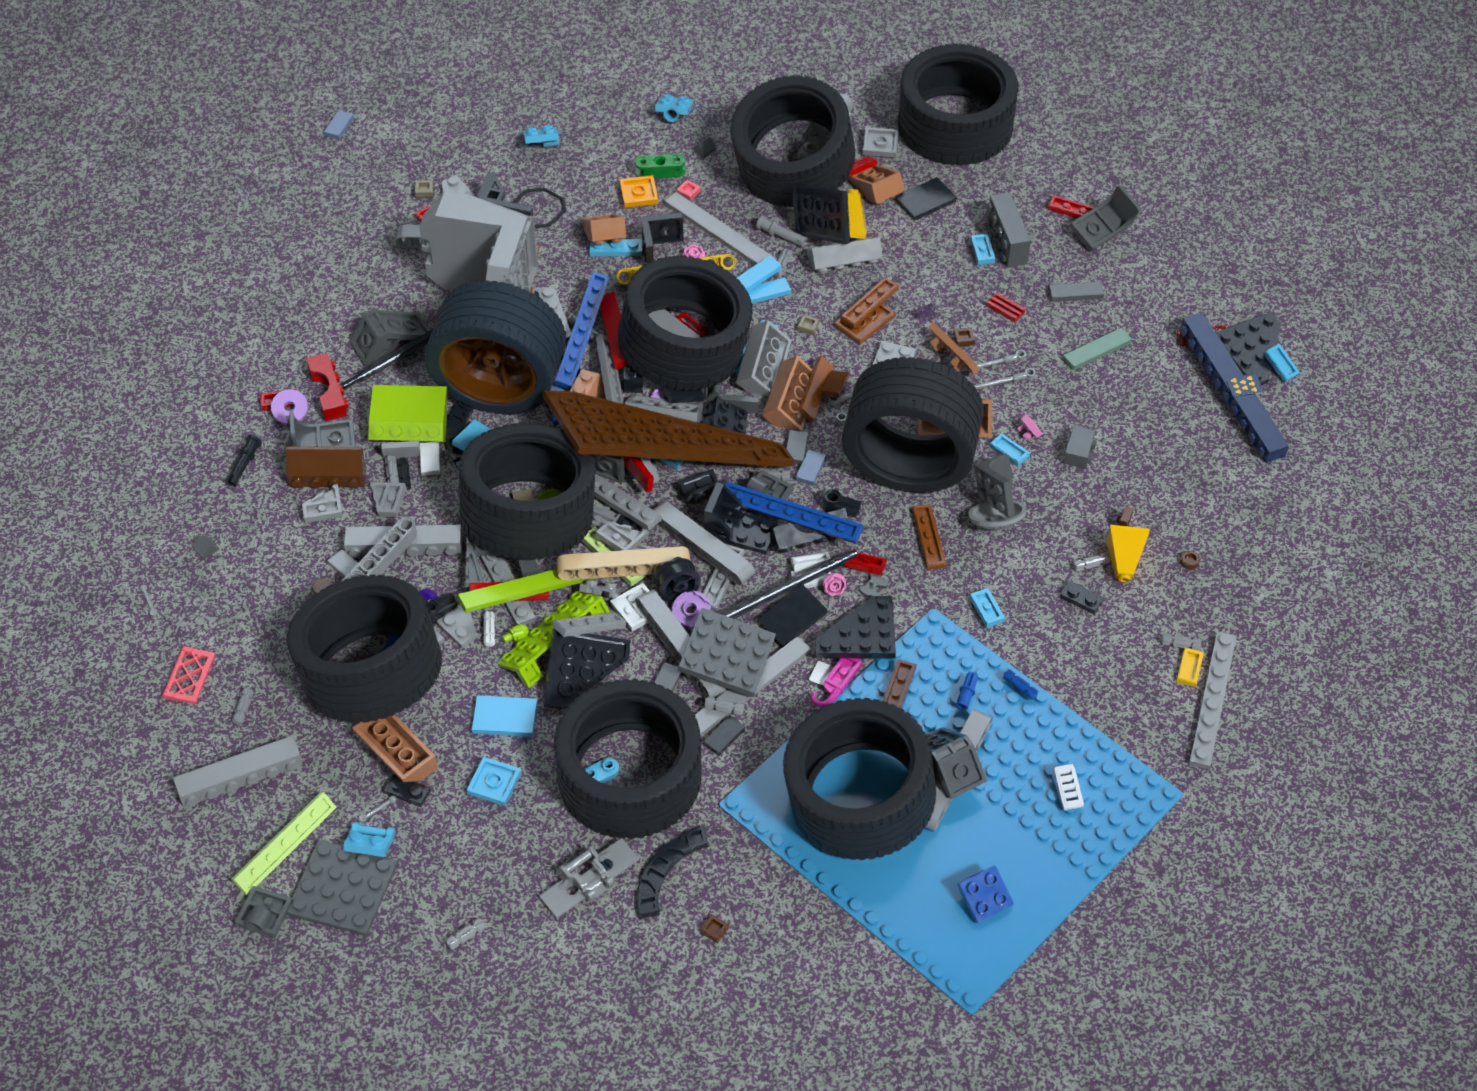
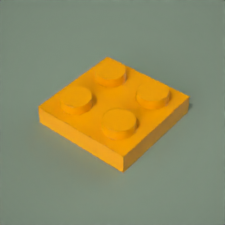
[620,175,658,208]

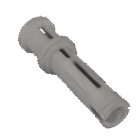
[756,215,808,247]

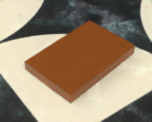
[833,304,896,345]

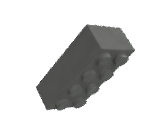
[986,192,1031,268]

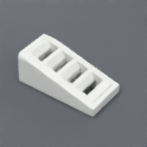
[1052,764,1084,810]

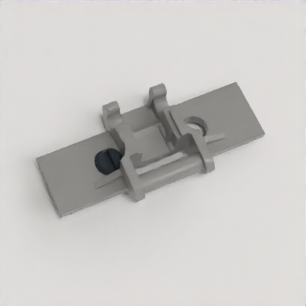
[539,838,639,918]

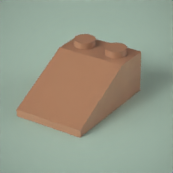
[847,164,905,204]
[580,214,627,244]

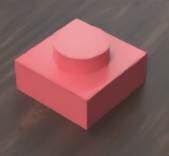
[677,180,701,201]

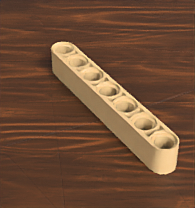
[556,547,691,580]

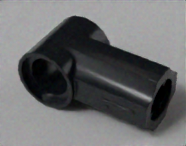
[823,489,861,517]
[424,593,457,624]

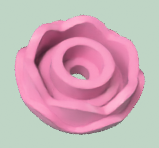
[683,244,705,258]
[823,573,846,596]

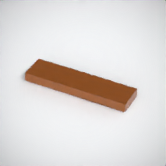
[840,277,899,329]
[798,355,833,421]
[912,504,946,570]

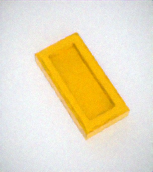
[1176,647,1204,687]

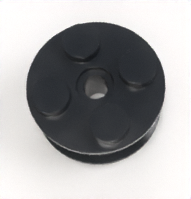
[654,557,701,602]

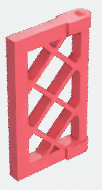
[162,646,216,704]

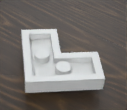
[610,583,649,631]

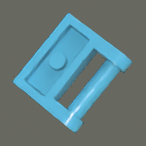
[344,822,395,857]

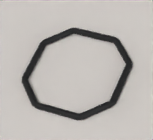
[512,187,566,228]

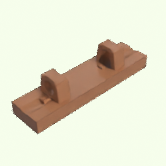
[928,322,979,375]

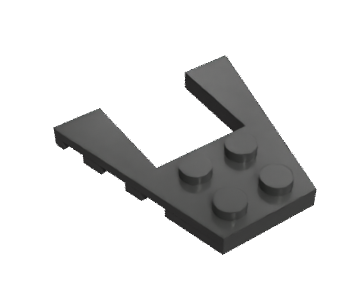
[465,535,542,592]

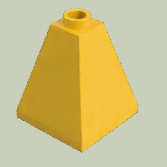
[848,189,867,239]
[1106,525,1150,583]

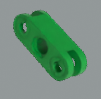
[635,154,686,179]

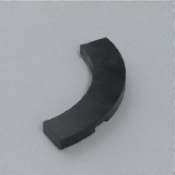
[445,402,473,470]
[637,826,709,919]

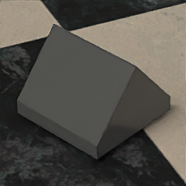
[693,136,716,157]
[704,384,720,401]
[192,535,219,560]

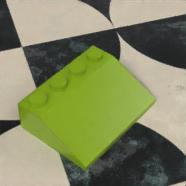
[368,385,447,442]

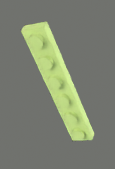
[231,792,337,895]

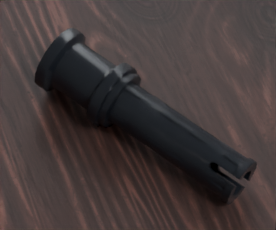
[225,435,262,487]

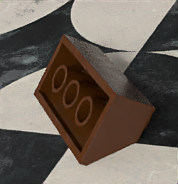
[286,446,367,488]

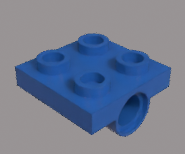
[957,865,1014,923]

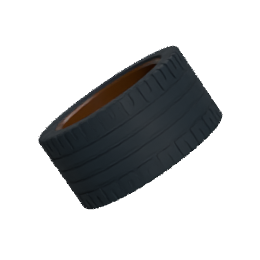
[425,280,566,415]

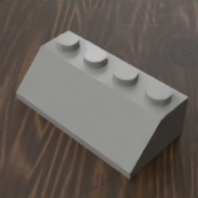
[805,237,883,272]
[736,320,792,397]
[625,394,704,423]

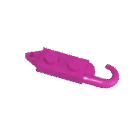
[811,658,862,708]

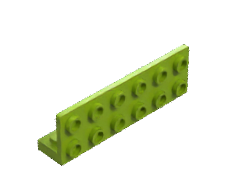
[497,591,611,688]

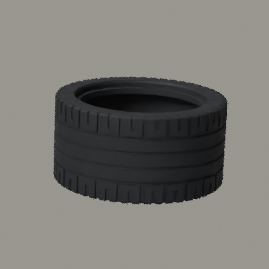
[898,43,1018,166]
[730,75,855,207]
[617,256,753,391]
[841,357,984,493]
[459,423,596,560]
[286,575,442,723]
[554,679,702,839]
[783,698,936,860]

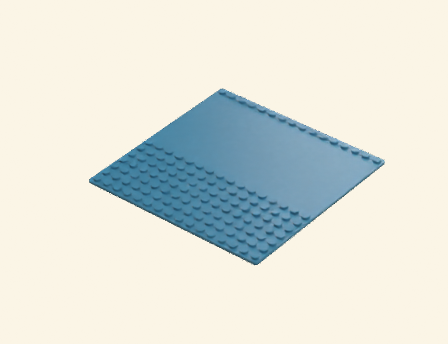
[719,609,1183,1015]

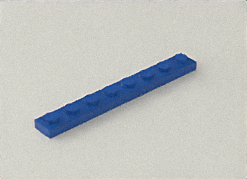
[554,271,609,390]
[725,482,864,544]

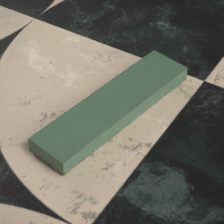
[1063,328,1132,371]

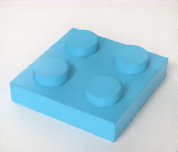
[467,757,522,806]

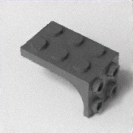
[1069,185,1141,252]
[286,409,356,447]
[974,454,1015,518]

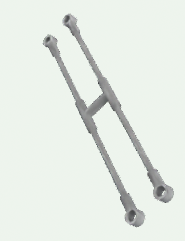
[828,350,1036,425]

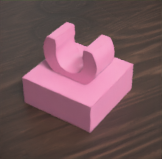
[1018,414,1043,439]

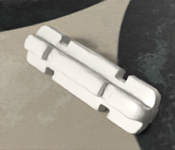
[484,611,495,647]

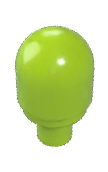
[502,624,529,643]

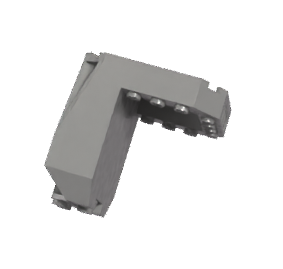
[419,191,538,293]

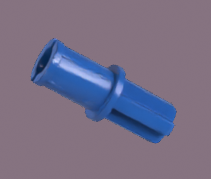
[955,671,978,710]

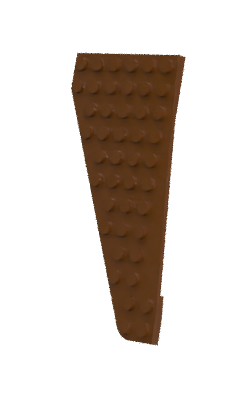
[543,390,795,468]

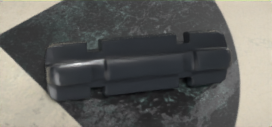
[398,457,411,490]

